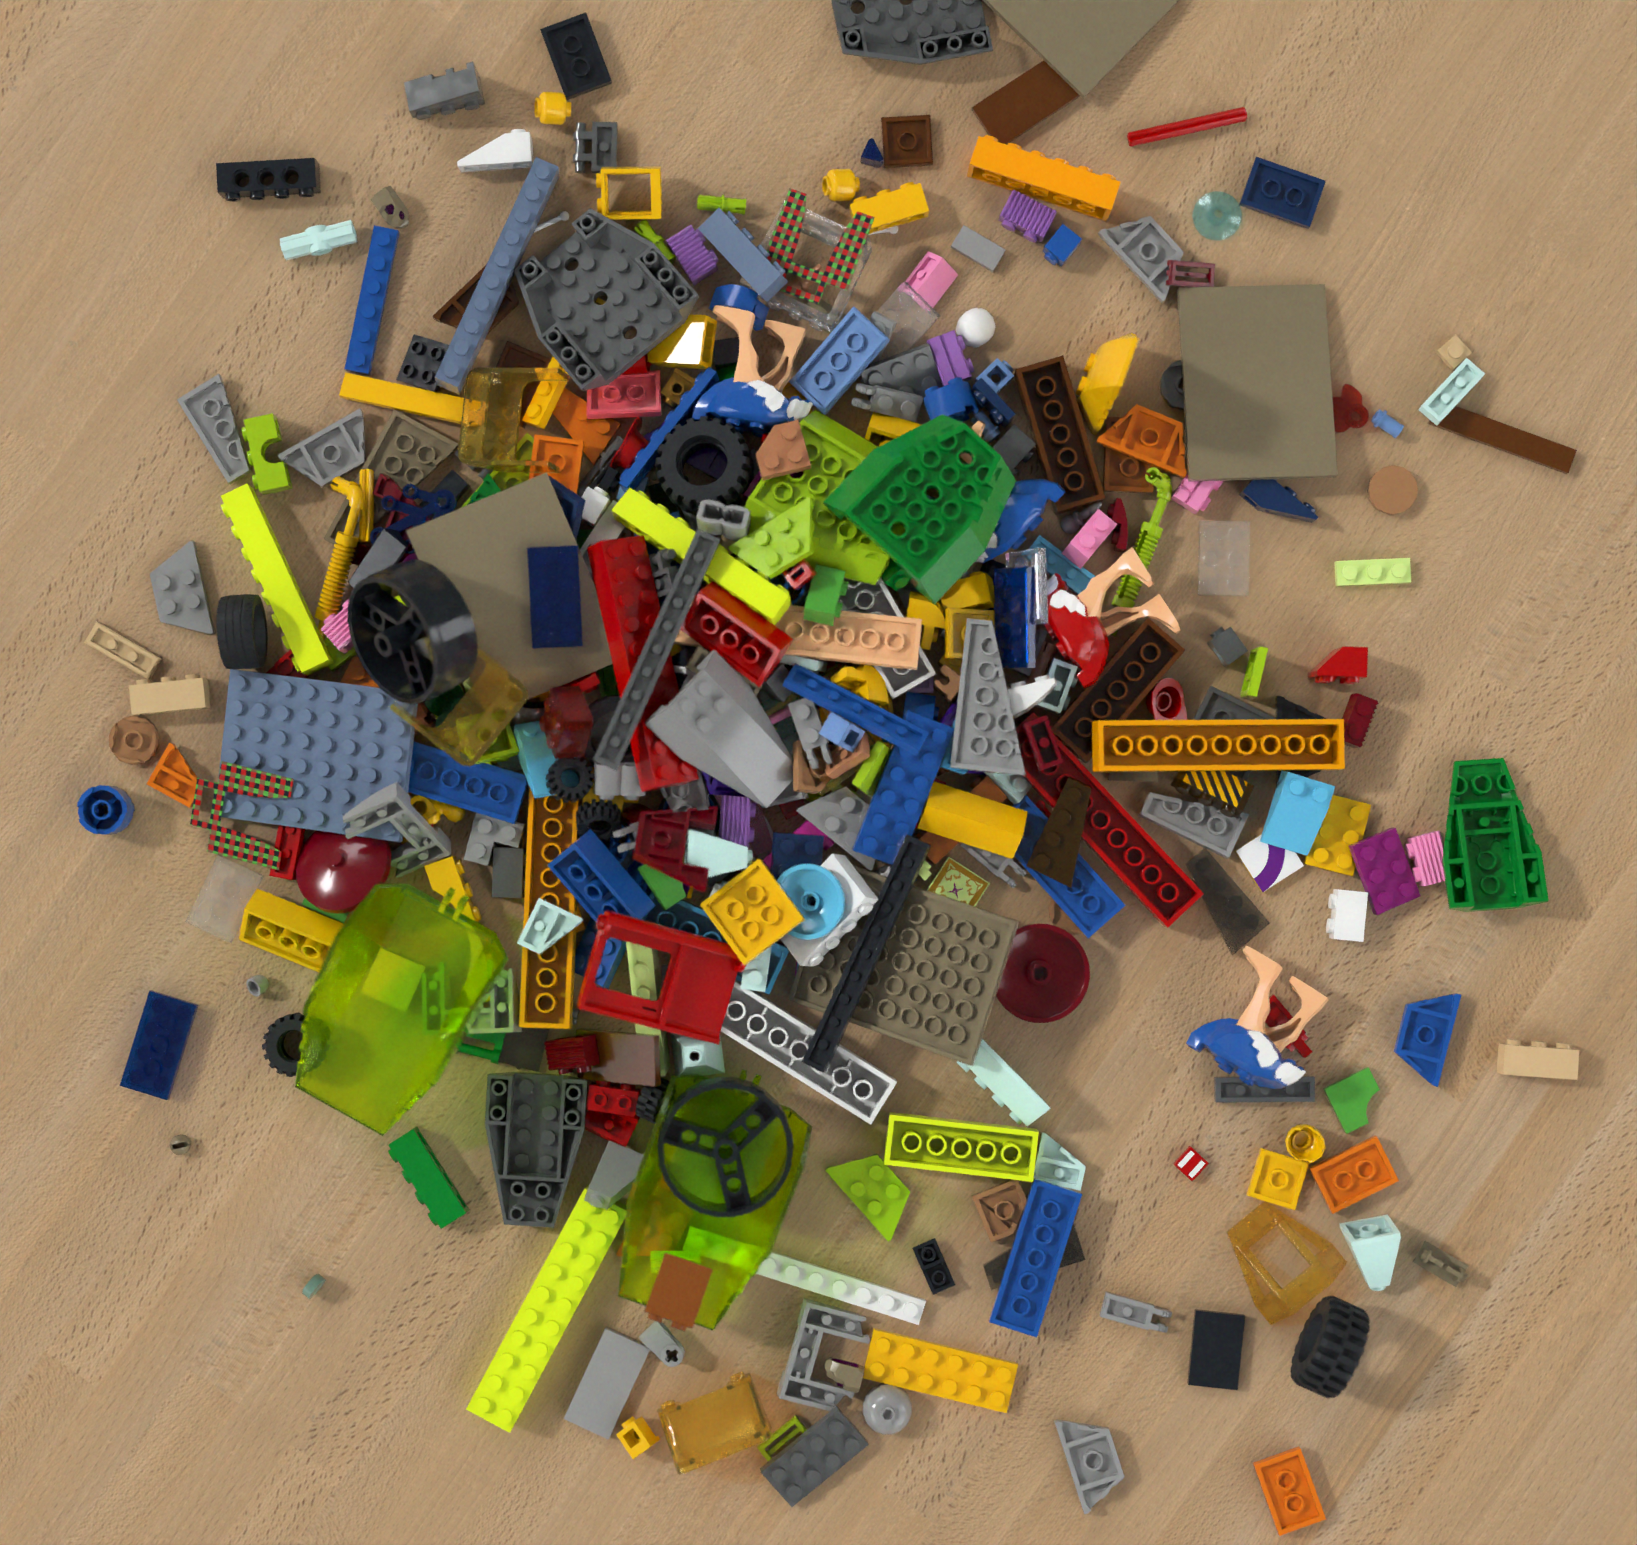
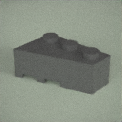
[404,62,485,120]

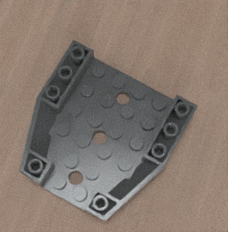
[831,0,993,65]
[514,208,699,391]

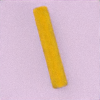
[359,469,374,542]

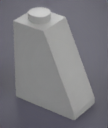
[584,1141,655,1210]

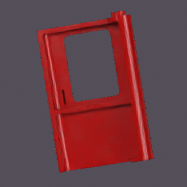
[577,911,746,1045]

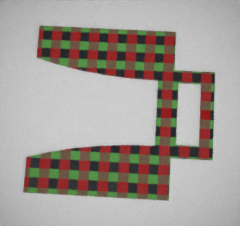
[766,188,875,304]
[190,761,294,870]

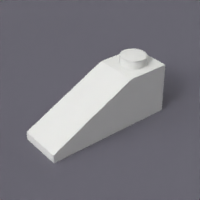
[457,129,534,172]

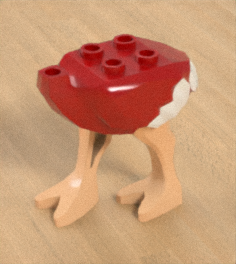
[1041,547,1181,689]

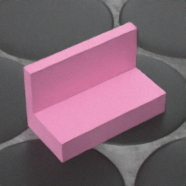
[899,251,958,313]

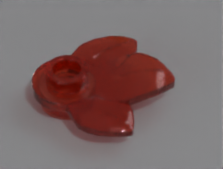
[1332,384,1369,433]

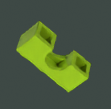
[241,413,293,495]

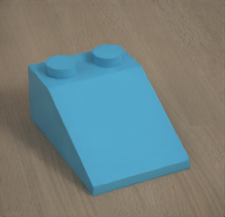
[514,717,579,798]
[1260,771,1335,856]

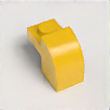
[906,591,945,650]
[831,664,889,708]

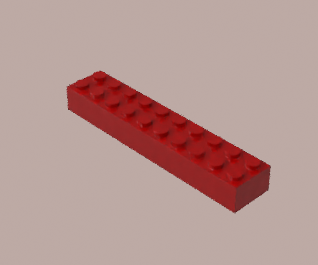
[587,535,699,792]
[1016,712,1204,928]

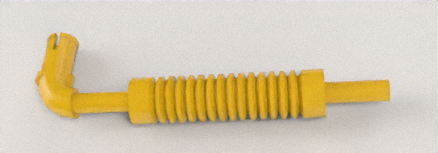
[314,476,364,640]

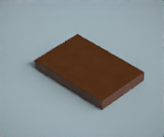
[481,341,551,428]

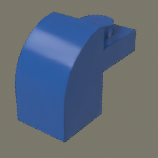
[708,284,770,331]

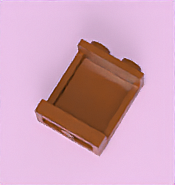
[644,1253,713,1331]

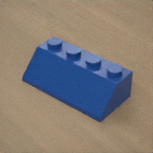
[547,829,656,941]

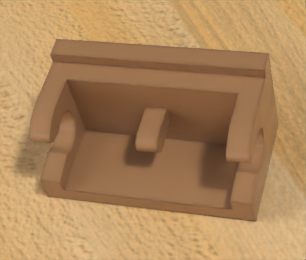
[933,664,960,703]

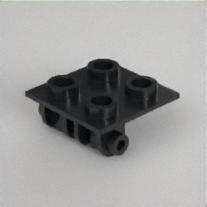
[396,334,449,392]

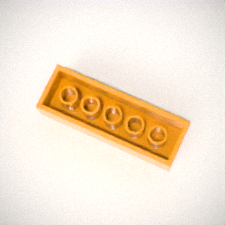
[967,135,1121,221]

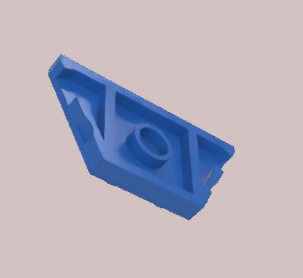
[1393,993,1461,1087]

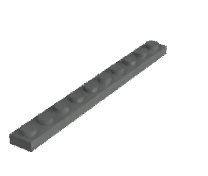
[593,529,720,771]

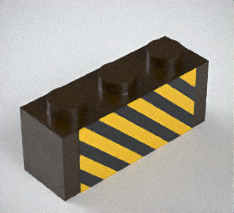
[1171,771,1254,818]

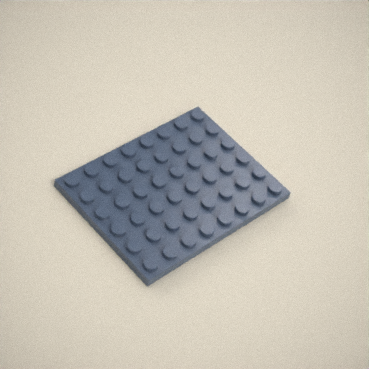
[218,669,418,842]

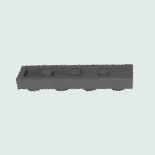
[1214,1076,1315,1103]

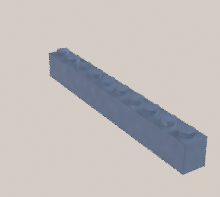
[435,157,559,395]

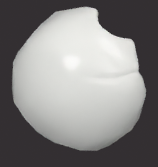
[956,308,996,348]

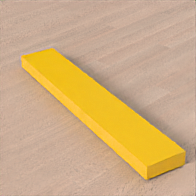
[339,372,488,429]

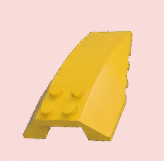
[1075,333,1139,435]

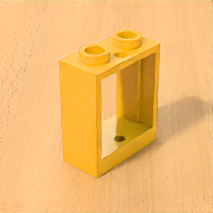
[596,166,662,219]

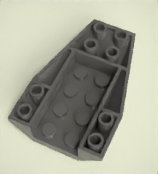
[485,1072,588,1228]

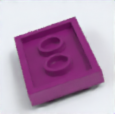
[1349,827,1421,915]

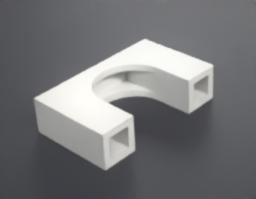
[781,853,879,967]

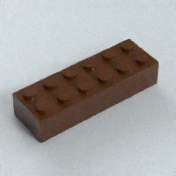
[1013,355,1105,515]
[1051,618,1185,763]

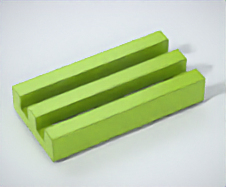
[757,1415,807,1461]

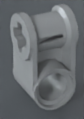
[639,1321,685,1367]

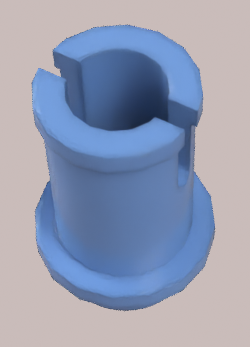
[1371,409,1404,438]
[970,410,1001,443]

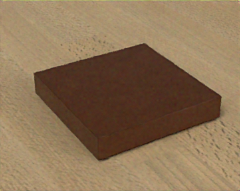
[881,115,933,168]

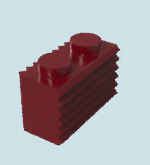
[1342,693,1379,748]
[1022,716,1064,771]
[544,1034,600,1074]

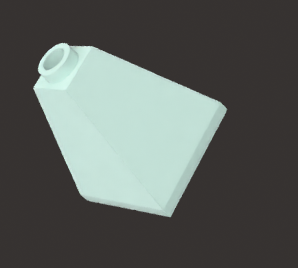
[684,829,752,877]
[670,1032,725,1079]
[1339,1214,1401,1291]

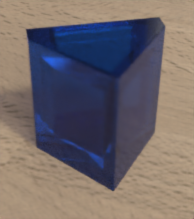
[860,138,883,168]

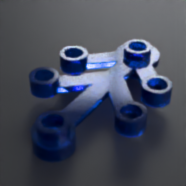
[370,484,456,554]

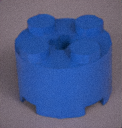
[923,377,979,422]
[77,785,135,835]

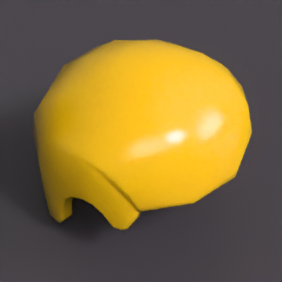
[1285,1124,1325,1163]

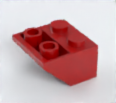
[1308,646,1368,684]

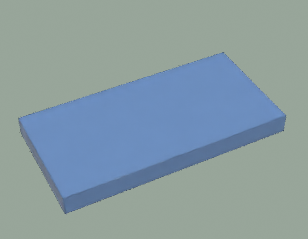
[789,306,890,415]

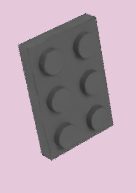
[860,343,943,401]

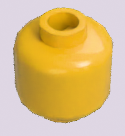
[534,92,571,125]
[822,169,860,202]

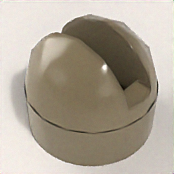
[170,1134,191,1155]

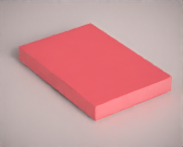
[587,370,662,419]

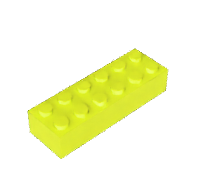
[884,1112,1039,1182]

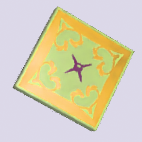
[927,856,990,906]

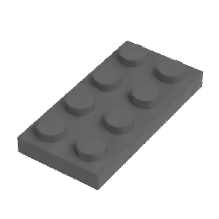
[760,1406,869,1507]

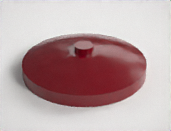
[296,830,391,914]
[996,923,1090,1023]

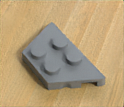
[1098,216,1183,303]
[278,409,366,488]
[150,541,215,635]
[796,786,875,871]
[1054,1419,1124,1514]

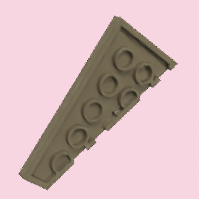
[324,409,460,544]

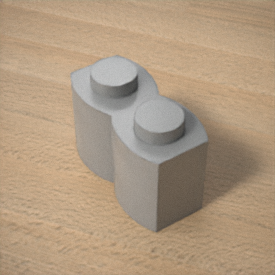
[697,500,751,541]
[593,762,645,800]

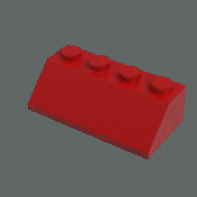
[680,581,793,687]

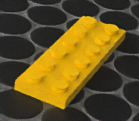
[863,1328,1018,1413]

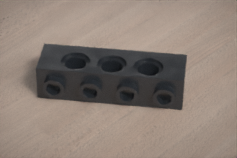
[216,158,321,202]

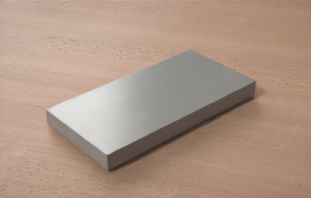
[564,1327,650,1440]

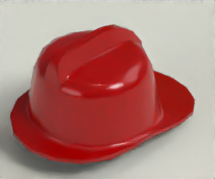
[610,417,649,469]
[1146,678,1187,720]

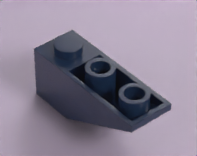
[1239,479,1318,523]

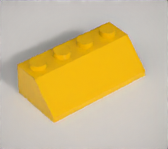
[239,889,348,977]

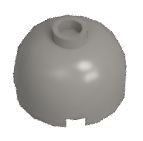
[863,1383,912,1435]

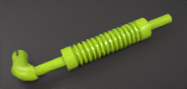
[1111,467,1172,636]

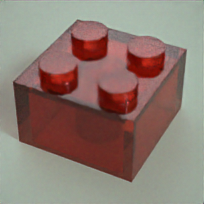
[540,686,594,759]

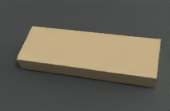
[84,621,162,679]

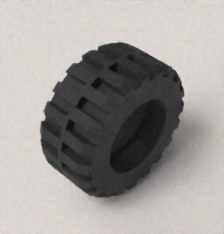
[656,416,754,516]
[1290,1296,1370,1399]

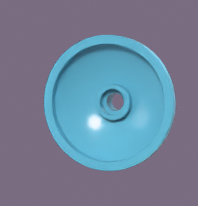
[777,864,845,940]

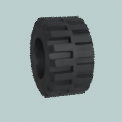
[262,1013,330,1077]

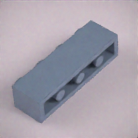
[698,208,788,302]

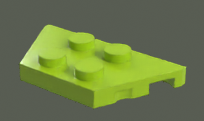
[728,497,814,579]
[825,1154,910,1242]

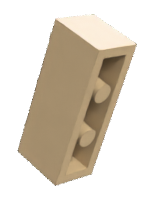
[129,674,211,716]
[1497,1039,1579,1080]

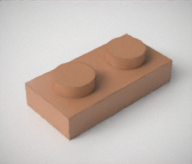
[826,734,870,779]

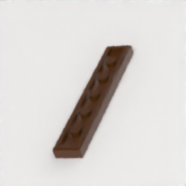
[1428,406,1577,474]

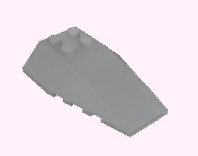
[645,650,793,808]

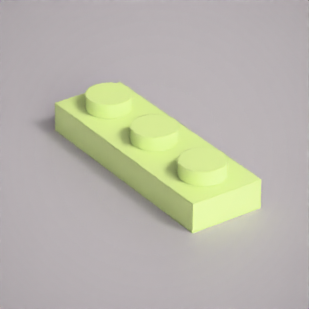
[1334,558,1411,586]

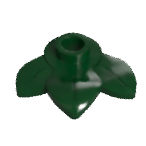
[425,685,474,730]

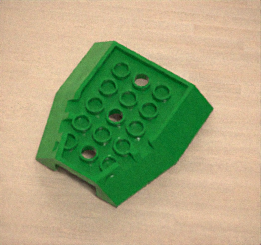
[823,414,1016,605]

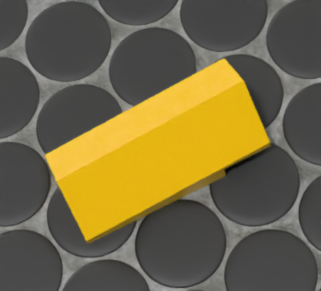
[917,782,1028,859]

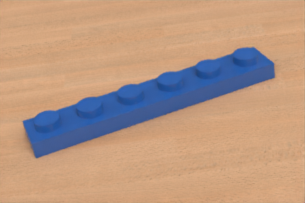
[344,225,400,375]
[619,367,720,492]
[783,663,929,756]

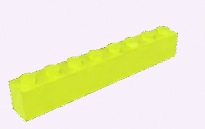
[221,483,334,676]
[612,488,791,625]

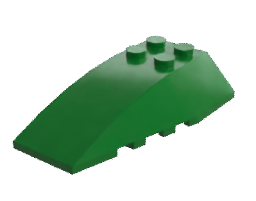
[1442,758,1549,912]

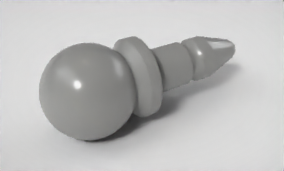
[1060,502,1102,534]

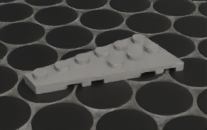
[950,618,1026,776]

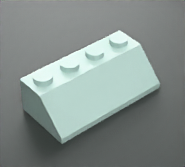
[957,1039,1050,1126]

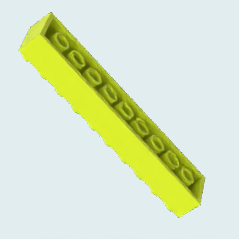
[466,1185,630,1433]

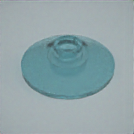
[1192,191,1242,241]

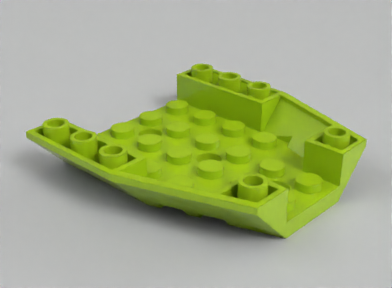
[744,409,905,585]

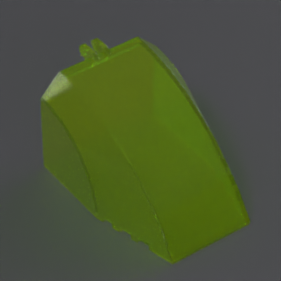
[295,883,509,1136]
[618,1069,812,1330]

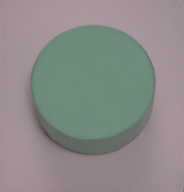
[302,1274,326,1299]

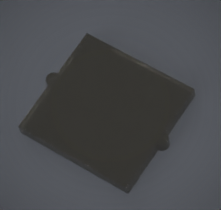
[499,1027,549,1072]

